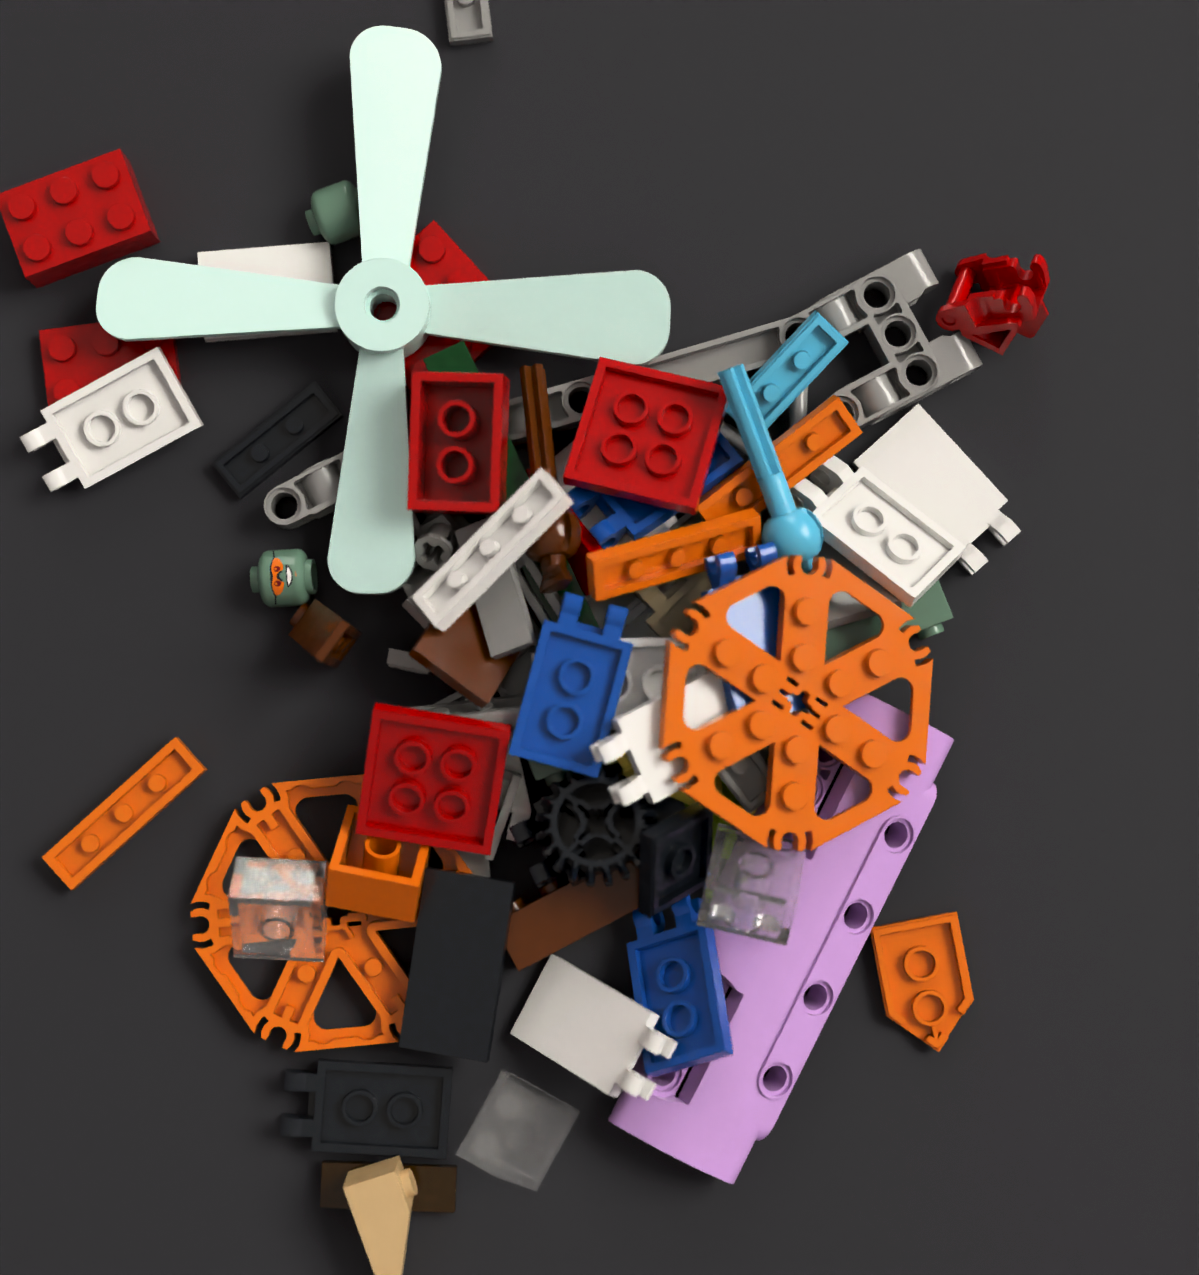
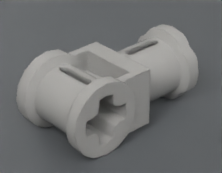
[414,513,477,571]

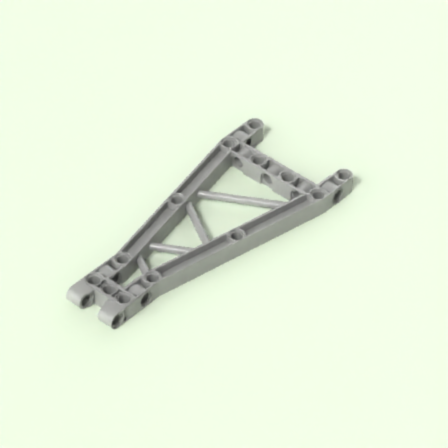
[264,249,983,705]

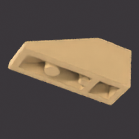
[343,1155,418,1275]

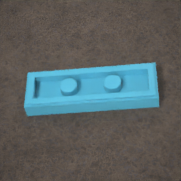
[726,310,849,429]

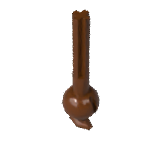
[519,363,582,594]

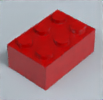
[0,148,160,288]
[407,371,510,515]

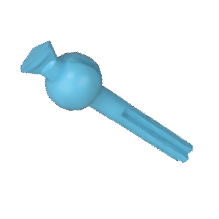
[718,363,825,576]

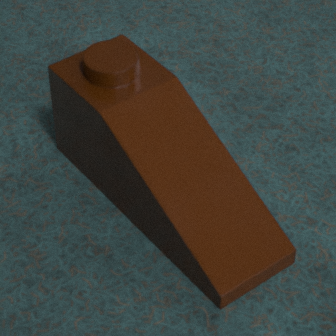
[289,599,363,669]

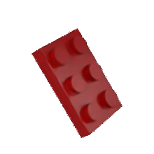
[39,322,182,406]

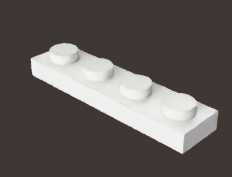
[412,468,574,632]

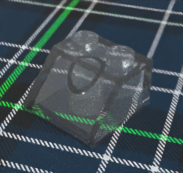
[696,823,806,945]
[228,856,328,962]
[456,1068,580,1191]

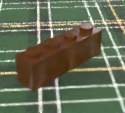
[506,854,640,972]

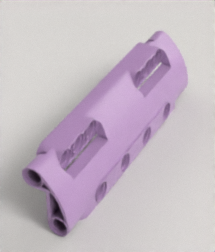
[608,694,954,1184]

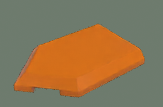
[870,911,974,1052]

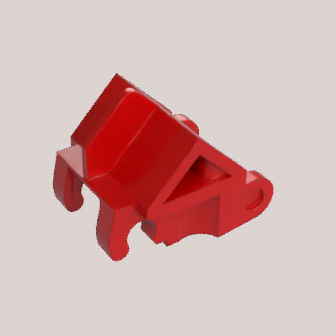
[936,253,1050,356]

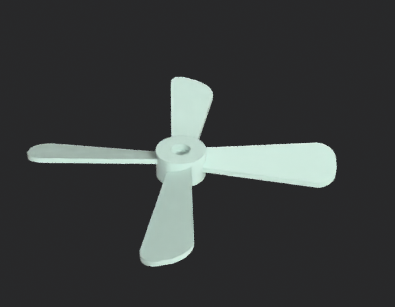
[96,25,671,595]

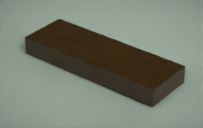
[320,1160,457,1213]

